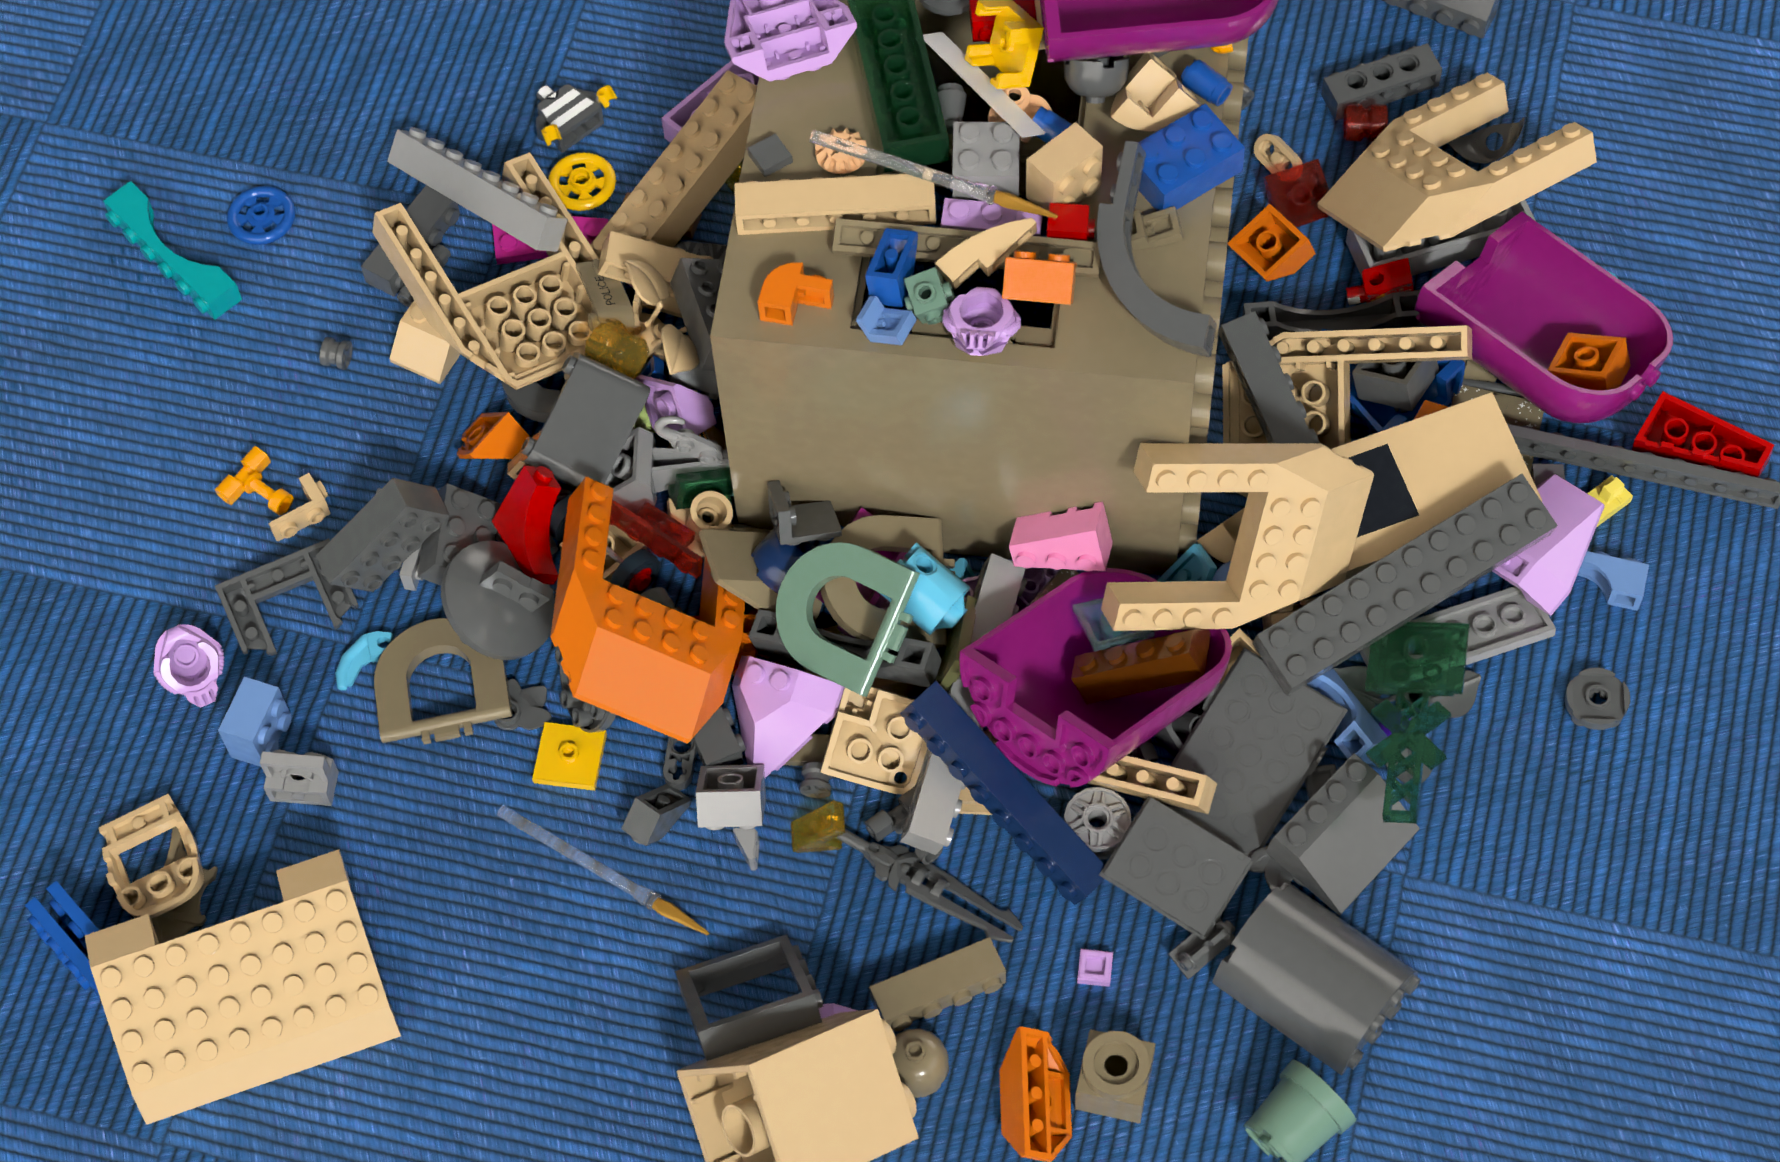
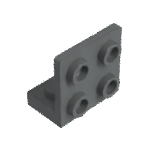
[767,480,842,545]

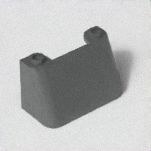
[520,352,650,490]

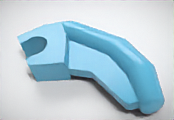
[335,631,394,691]

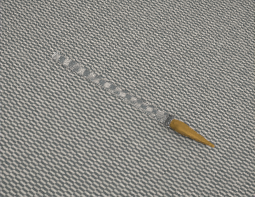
[810,130,1058,218]
[497,805,709,935]

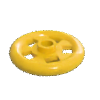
[548,152,616,211]

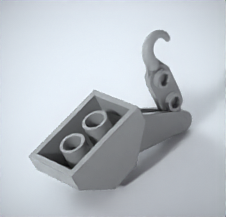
[605,416,731,518]

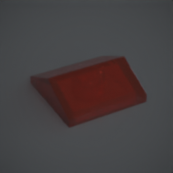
[1264,159,1329,228]

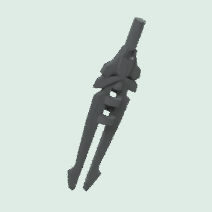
[836,827,1023,943]

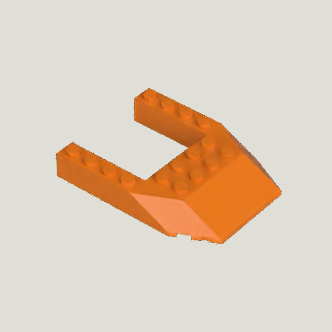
[550,477,745,744]

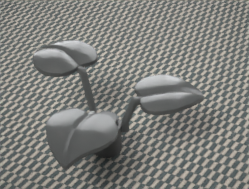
[1333,666,1481,787]

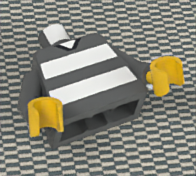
[535,85,618,153]

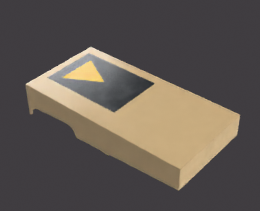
[1330,392,1542,581]

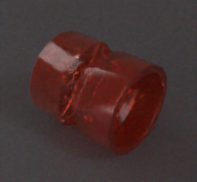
[1343,104,1388,142]

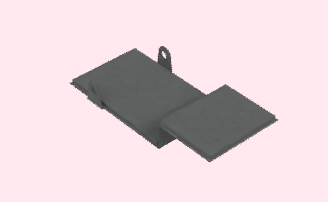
[1099,648,1348,941]

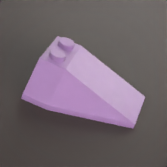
[724,0,857,82]

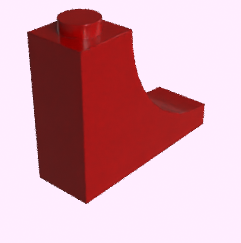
[492,465,561,584]

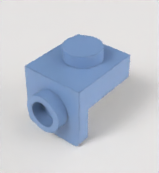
[856,296,917,345]

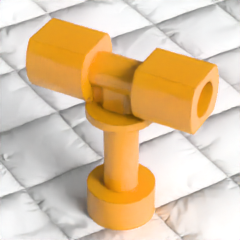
[215,446,294,515]

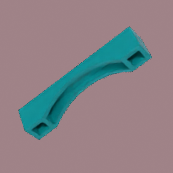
[103,181,242,320]

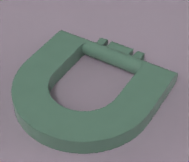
[776,542,920,697]

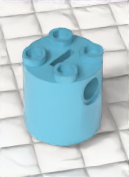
[878,542,970,636]

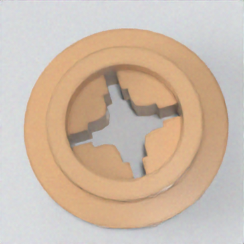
[815,127,867,174]

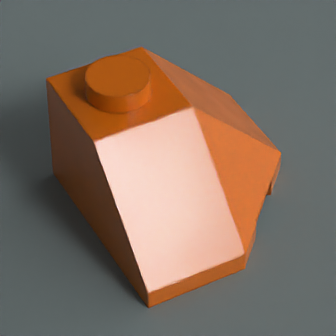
[457,412,530,459]

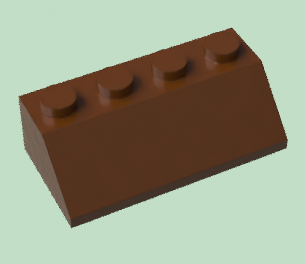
[1071,629,1211,704]

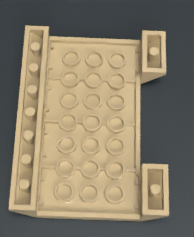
[85,849,401,1125]

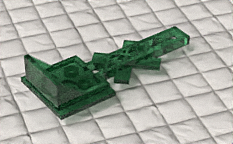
[1365,622,1470,824]

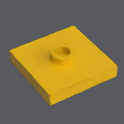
[532,722,607,791]

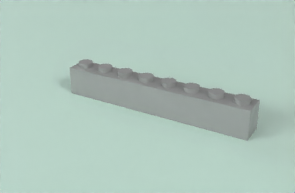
[387,127,568,252]

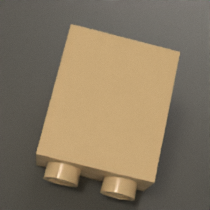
[677,1009,919,1162]

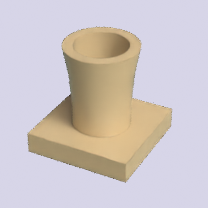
[667,491,733,561]

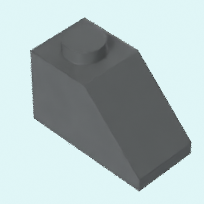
[621,784,692,846]

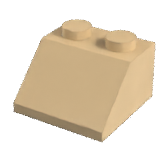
[389,300,461,384]

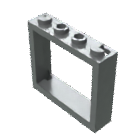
[675,934,823,1061]

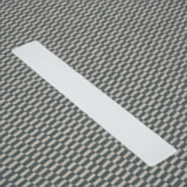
[920,32,1045,138]

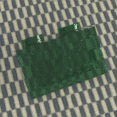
[668,467,734,510]

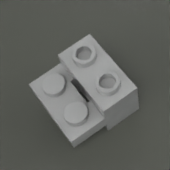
[260,750,339,806]

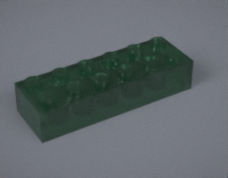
[847,0,949,172]

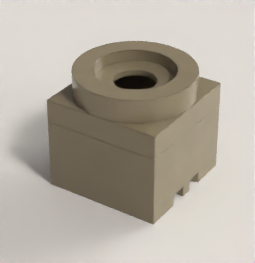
[1075,1029,1156,1124]

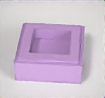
[1077,949,1113,987]

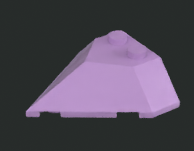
[732,656,845,778]

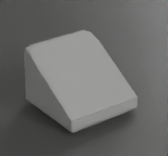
[733,828,760,871]

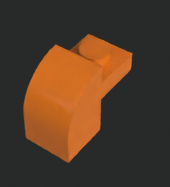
[758,262,834,326]

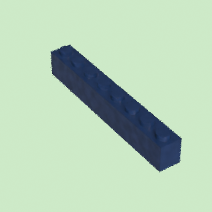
[900,681,1105,905]

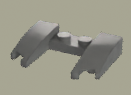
[215,538,359,655]

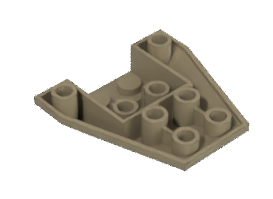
[698,527,822,626]

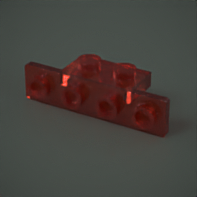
[609,499,703,578]

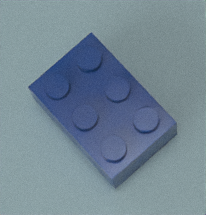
[1139,103,1245,211]

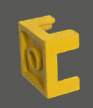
[964,0,1044,89]

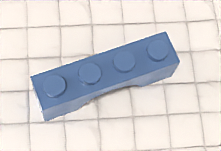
[1577,551,1649,611]
[1306,668,1392,764]

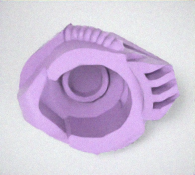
[942,287,1021,356]
[154,625,225,708]

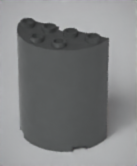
[1212,881,1421,1076]

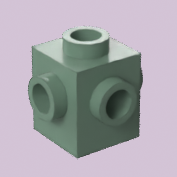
[904,267,955,325]

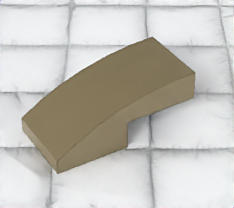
[1131,206,1184,250]

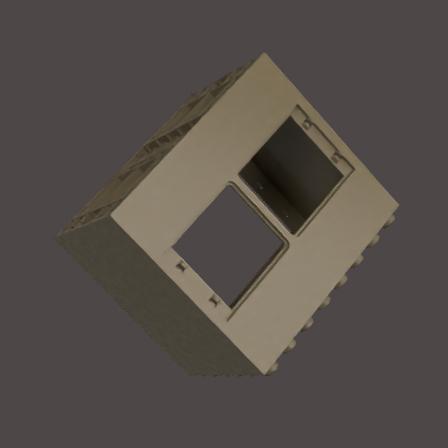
[710,0,1249,575]

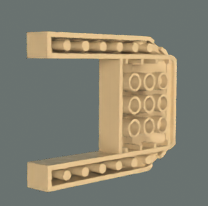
[1317,73,1597,252]
[372,152,621,390]
[1222,325,1472,497]
[1101,443,1374,631]

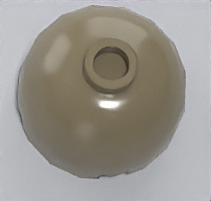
[892,1029,949,1098]

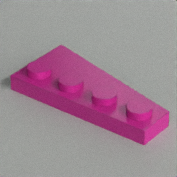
[492,216,608,265]

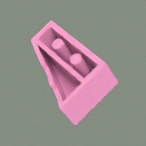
[1009,502,1113,571]

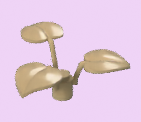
[624,260,699,375]

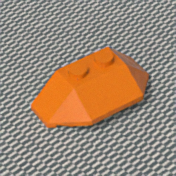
[999,1026,1072,1162]

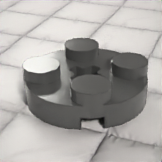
[1565,668,1630,730]

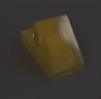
[791,800,845,853]

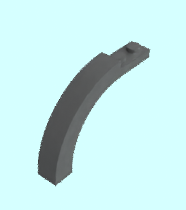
[1097,141,1217,357]

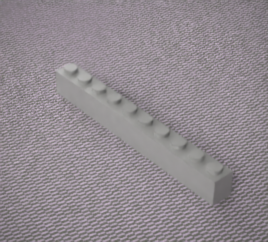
[900,553,1027,855]

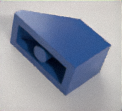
[865,228,918,308]

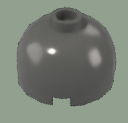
[1064,55,1129,104]

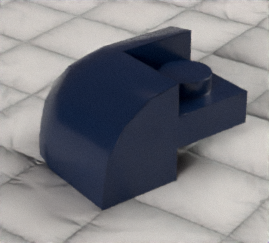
[751,528,816,594]

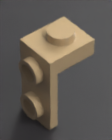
[269,473,331,541]

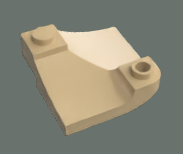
[820,686,928,794]

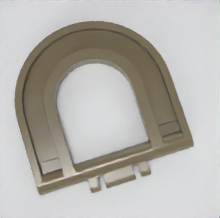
[820,515,955,649]
[374,618,513,745]

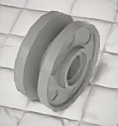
[1064,787,1131,860]

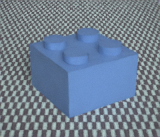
[218,677,291,767]

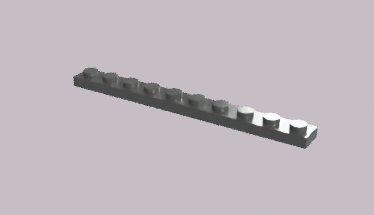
[1507,424,1780,509]

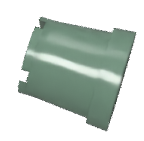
[1243,1059,1356,1162]

